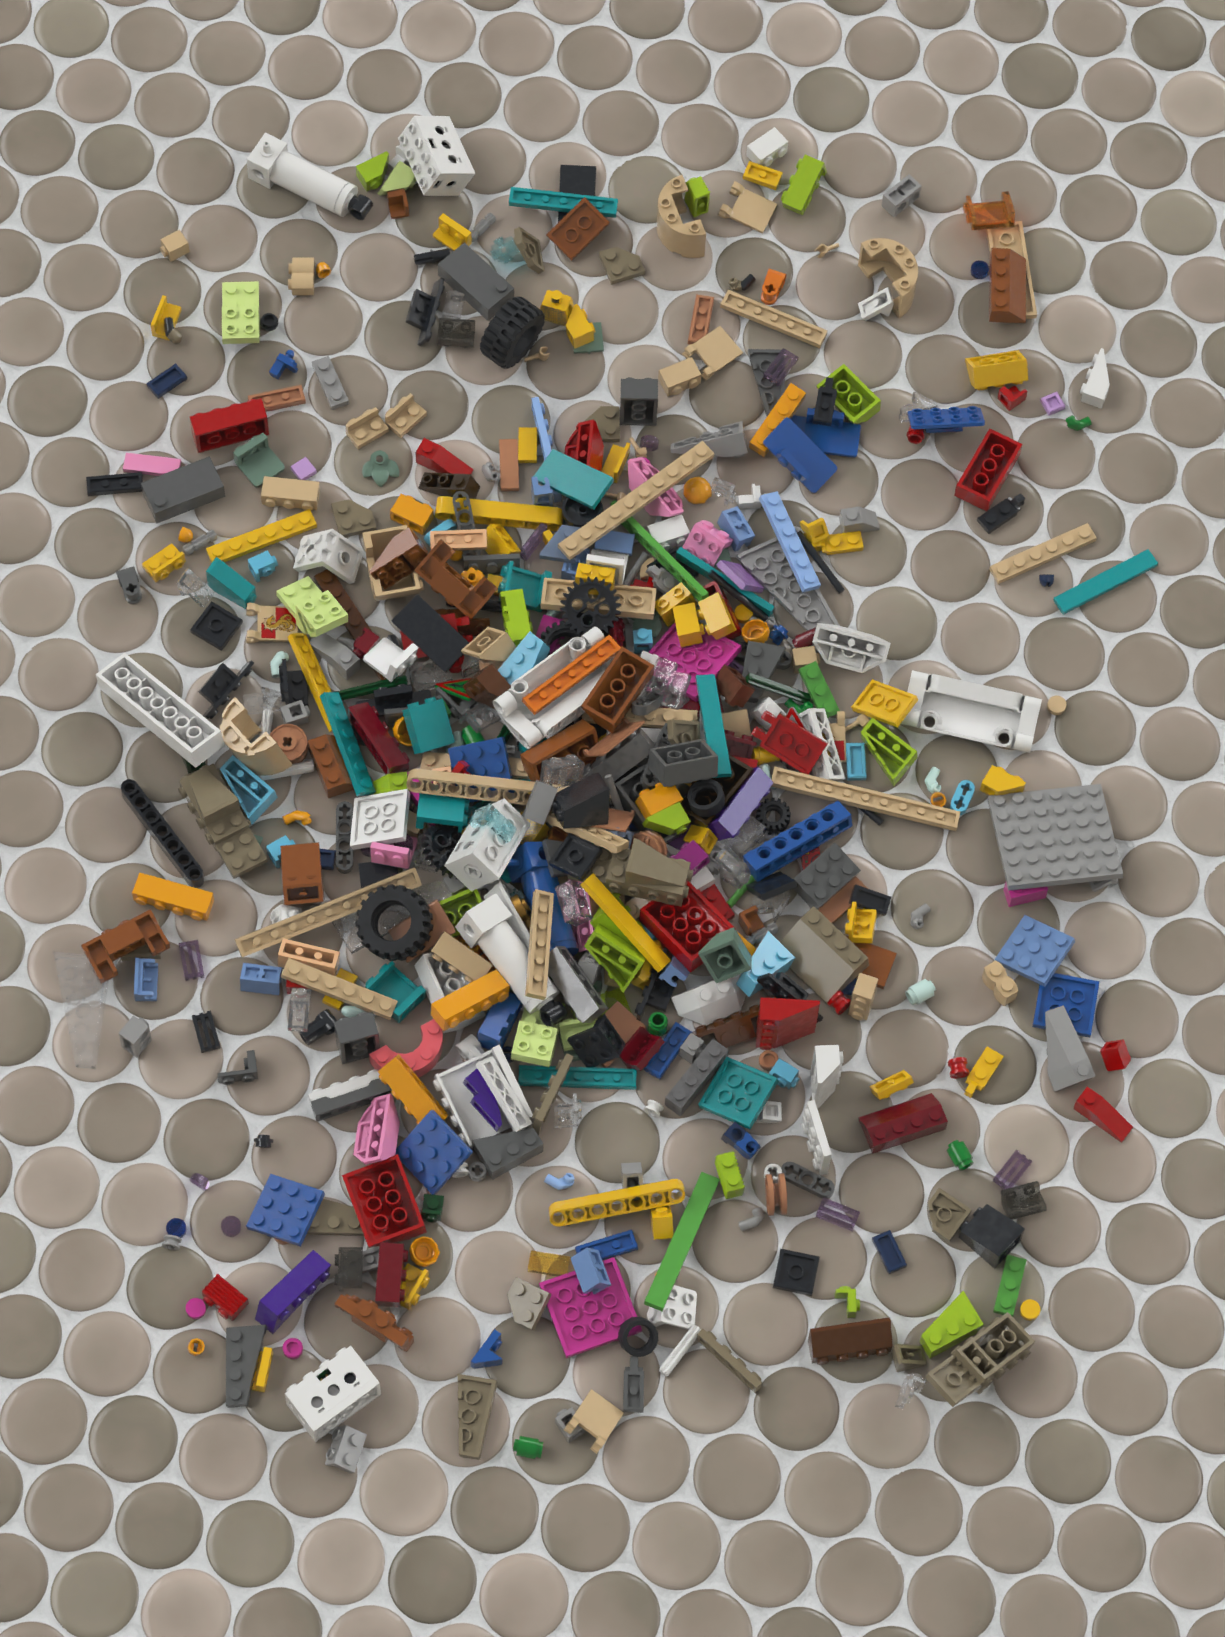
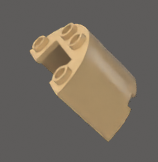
[657,175,706,258]
[858,238,918,318]
[362,525,424,602]
[220,697,292,776]

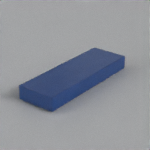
[644,1022,692,1080]
[575,1230,638,1261]

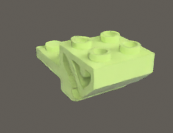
[222,281,260,344]
[276,576,348,637]
[511,1003,565,1067]

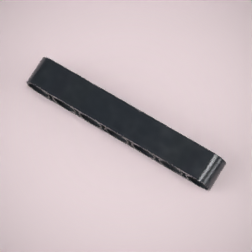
[121,779,204,888]

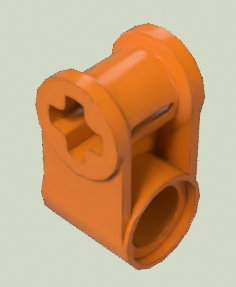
[761,268,787,305]

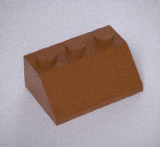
[308,734,354,799]

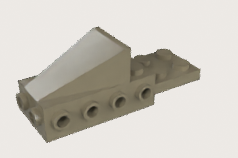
[178,764,268,879]
[568,838,693,906]
[925,1312,1035,1407]

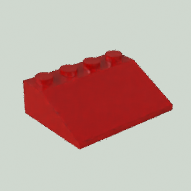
[639,881,736,973]
[756,997,820,1050]
[342,1154,427,1248]

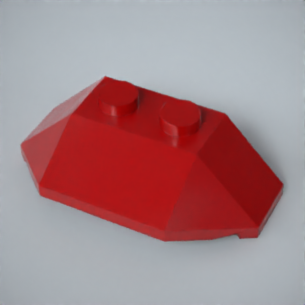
[564,419,604,472]

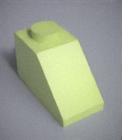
[378,161,417,196]

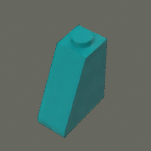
[206,557,257,609]

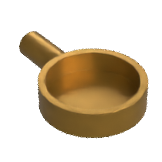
[510,894,531,932]

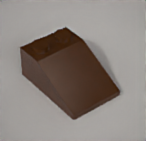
[463,664,511,709]

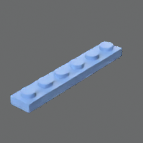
[531,397,562,503]
[759,491,821,593]

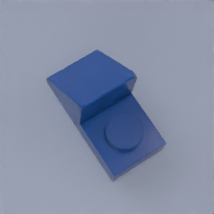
[471,1329,502,1369]

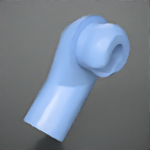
[544,1173,575,1190]

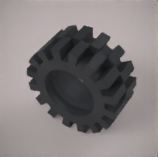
[756,798,791,835]

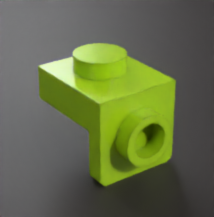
[834,1286,860,1318]

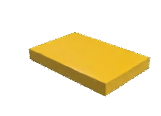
[851,679,918,728]

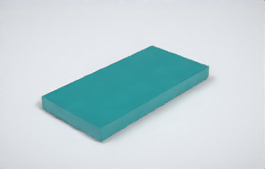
[533,449,614,510]

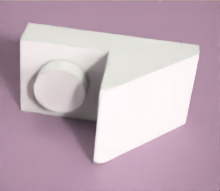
[858,287,894,321]

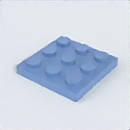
[995,915,1075,987]

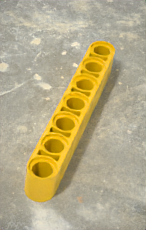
[435,496,564,531]
[549,1179,685,1227]

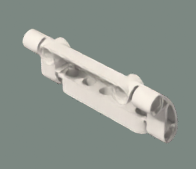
[492,626,616,749]
[901,670,1042,753]

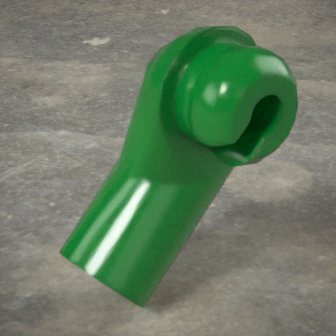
[1065,415,1092,431]
[784,698,813,714]

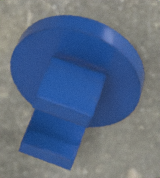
[769,625,789,645]

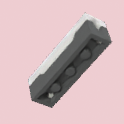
[308,1069,391,1122]

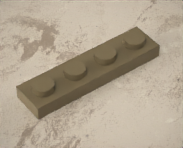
[697,1329,762,1394]

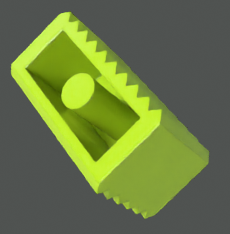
[684,176,710,217]
[715,1151,745,1199]

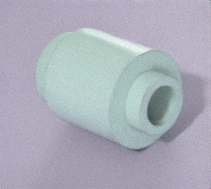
[905,979,936,1005]

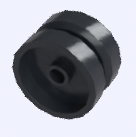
[562,497,603,527]

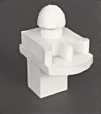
[388,144,410,171]
[738,484,766,509]

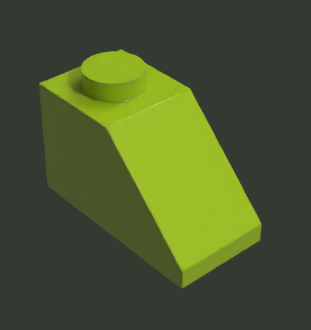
[356,151,389,191]
[372,772,408,795]
[642,802,691,835]

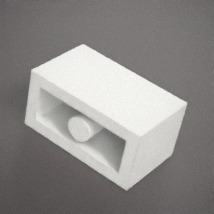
[746,127,788,167]
[647,514,690,551]

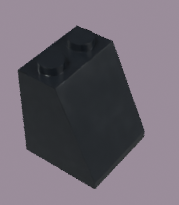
[551,773,610,829]
[959,1204,1025,1269]

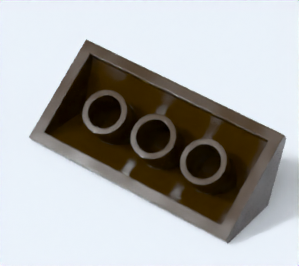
[680,754,754,827]

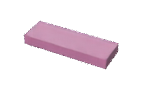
[123,453,181,476]

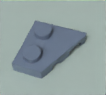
[539,525,581,564]

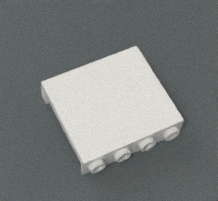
[433,1045,533,1147]

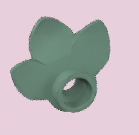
[362,450,399,487]
[628,609,662,638]

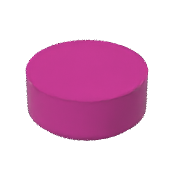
[186,1298,206,1319]
[283,1338,303,1359]

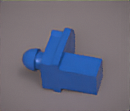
[269,350,298,379]

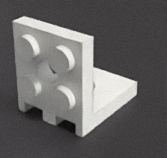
[293,529,364,584]
[586,549,629,585]

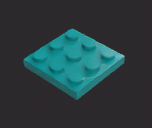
[698,1056,779,1130]

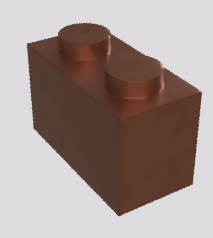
[716,664,755,708]

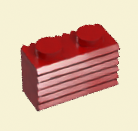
[202,1274,249,1321]

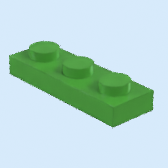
[798,661,840,718]
[993,1254,1027,1317]

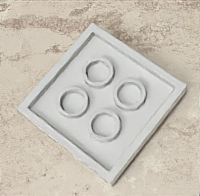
[350,789,410,850]
[801,1100,832,1176]

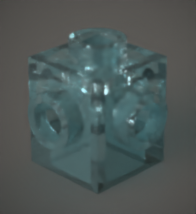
[490,236,520,264]

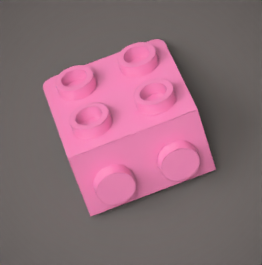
[682,520,733,567]
[370,836,418,869]

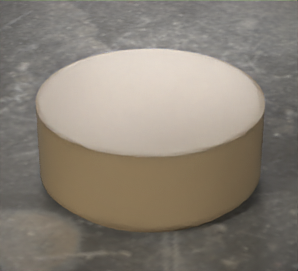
[1047,696,1067,715]

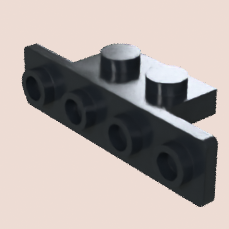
[406,278,445,346]
[198,660,254,719]
[356,684,432,717]
[634,947,679,1021]
[757,971,823,1023]

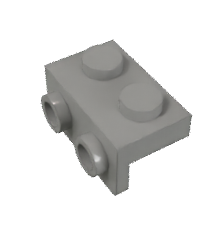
[325,1425,367,1473]

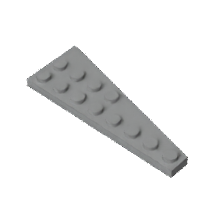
[737,537,840,631]

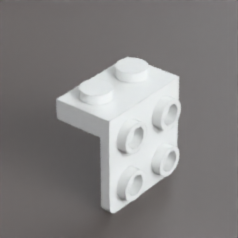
[363,638,419,682]
[647,1285,697,1330]

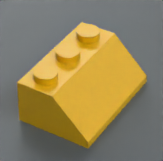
[965,350,1028,390]

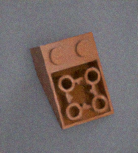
[369,527,428,589]
[280,842,325,905]

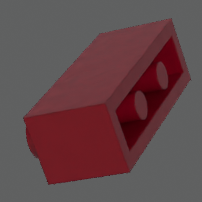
[375,1242,408,1308]

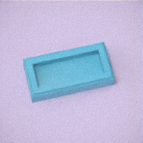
[846,743,867,781]

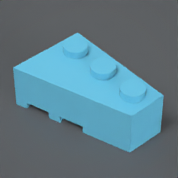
[498,631,550,692]
[220,755,278,825]
[736,931,795,998]

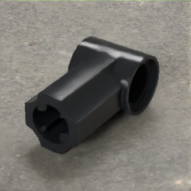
[299,1009,337,1046]

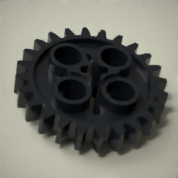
[560,577,622,636]
[421,824,462,879]

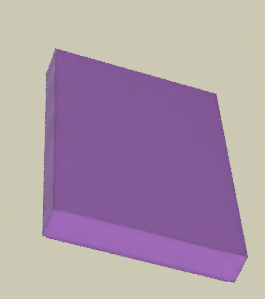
[716,560,765,593]

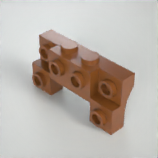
[414,539,498,620]
[81,909,170,984]
[335,1294,414,1352]

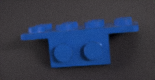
[907,406,985,433]
[791,408,861,458]
[763,417,837,493]

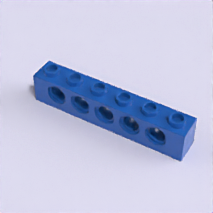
[743,801,852,882]

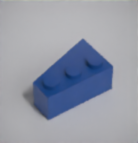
[476,992,523,1050]

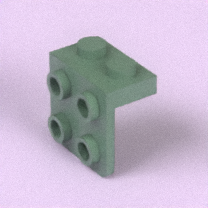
[233,433,285,487]

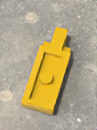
[811,531,864,555]
[964,1046,1004,1098]

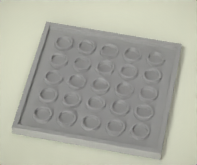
[987,784,1123,891]

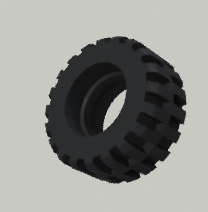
[480,297,545,369]
[355,884,433,961]

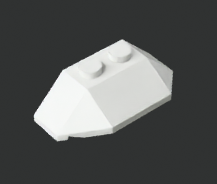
[812,623,891,673]
[671,973,746,1025]

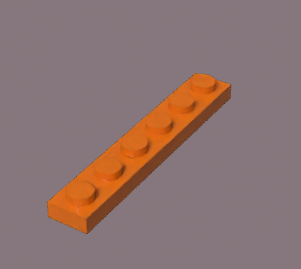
[522,635,621,715]

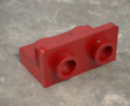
[698,884,735,921]

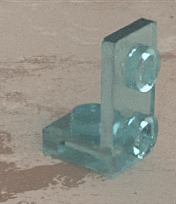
[468,803,517,843]

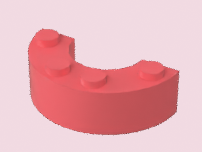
[369,1019,443,1078]

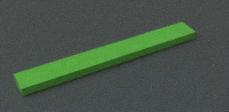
[610,500,709,601]
[644,1172,720,1312]

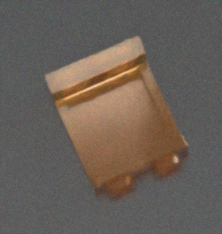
[963,191,1015,230]

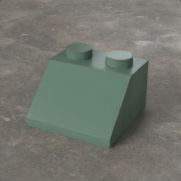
[698,927,752,984]

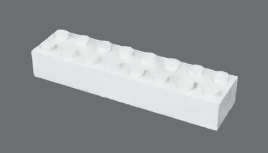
[96,653,225,768]

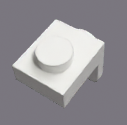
[270,904,302,924]

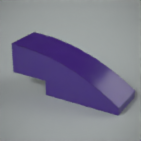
[463,1069,502,1132]

